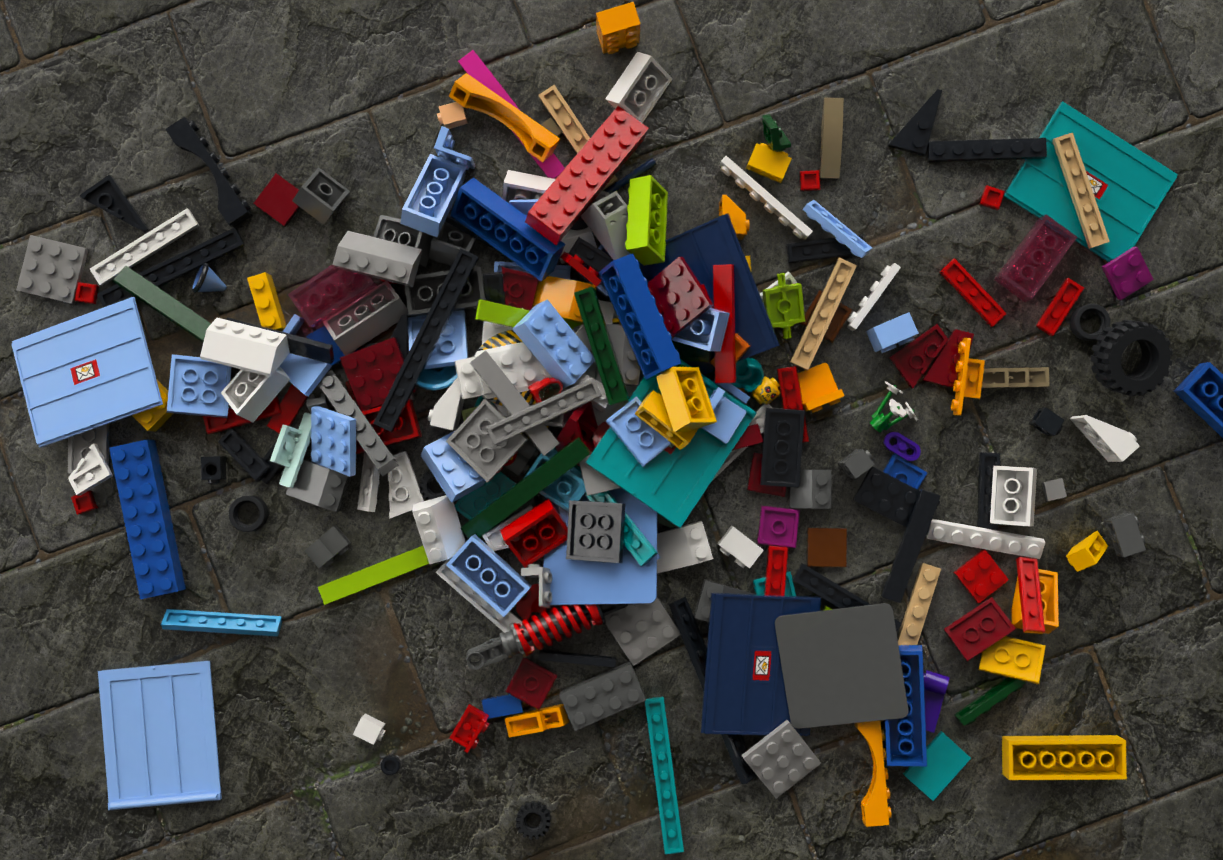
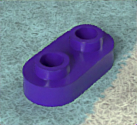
[883,432,921,461]

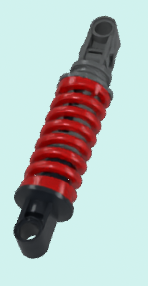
[466,604,628,670]

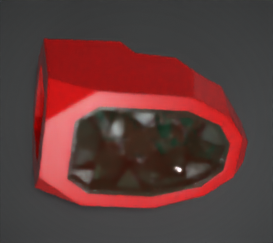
[528,378,563,403]

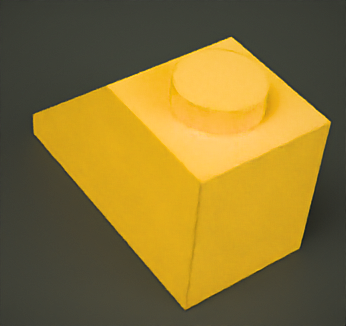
[1066,531,1108,572]

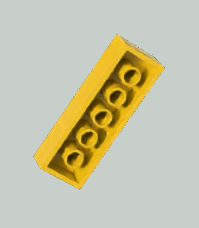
[1002,735,1127,780]

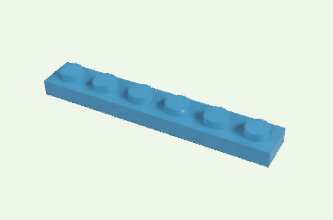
[161,609,282,636]

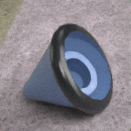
[192,263,226,293]

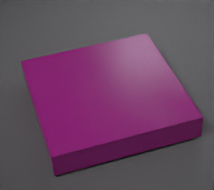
[757,506,800,548]

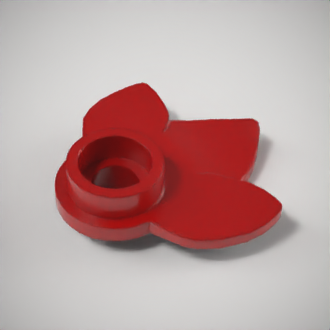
[516,584,547,620]

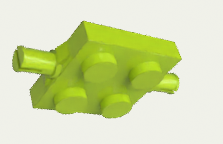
[762,273,805,339]

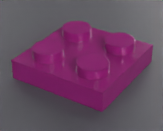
[1102,247,1154,300]

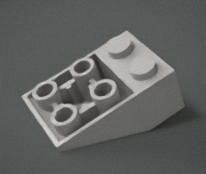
[581,191,630,260]

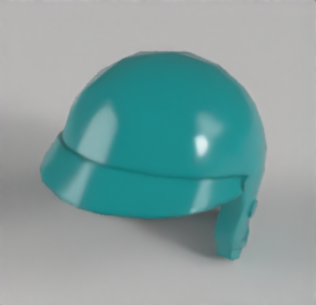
[731,357,764,392]

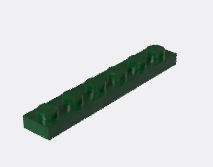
[574,287,629,406]

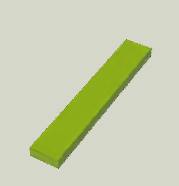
[475,300,582,329]
[318,546,429,605]

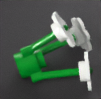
[870,381,918,433]

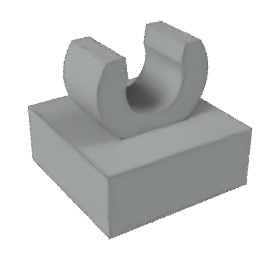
[307,393,331,413]

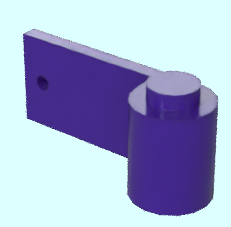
[923,670,950,733]

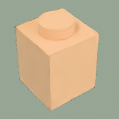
[437,102,468,129]

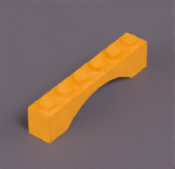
[449,73,560,162]
[854,720,892,827]

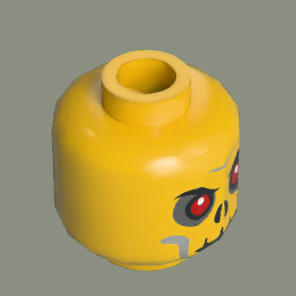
[751,376,780,405]

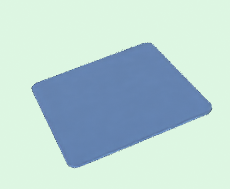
[543,488,657,605]

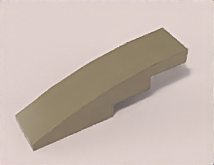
[820,97,844,179]
[982,367,1050,388]

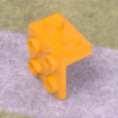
[798,363,844,413]

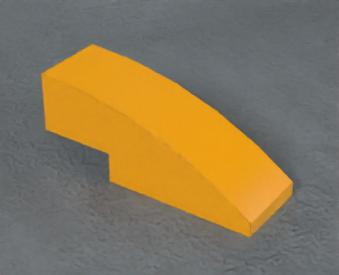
[505,704,569,738]

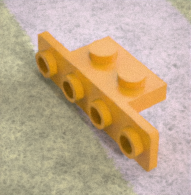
[951,338,985,416]

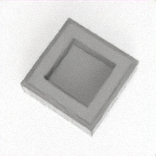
[1042,478,1067,501]

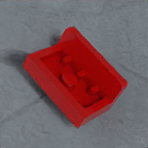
[449,704,489,753]

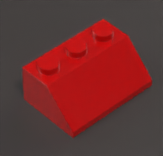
[500,498,568,568]

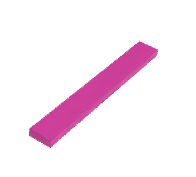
[458,50,565,179]

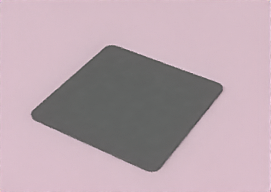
[775,603,908,729]

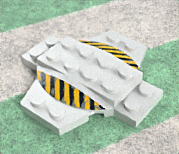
[454,308,556,418]

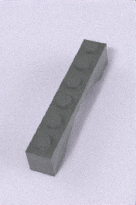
[318,370,399,476]

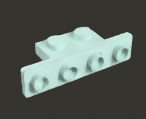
[270,412,311,488]

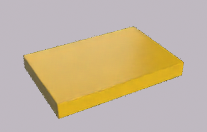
[979,636,1046,684]

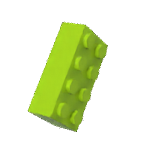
[625,175,668,266]

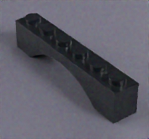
[165,116,253,228]

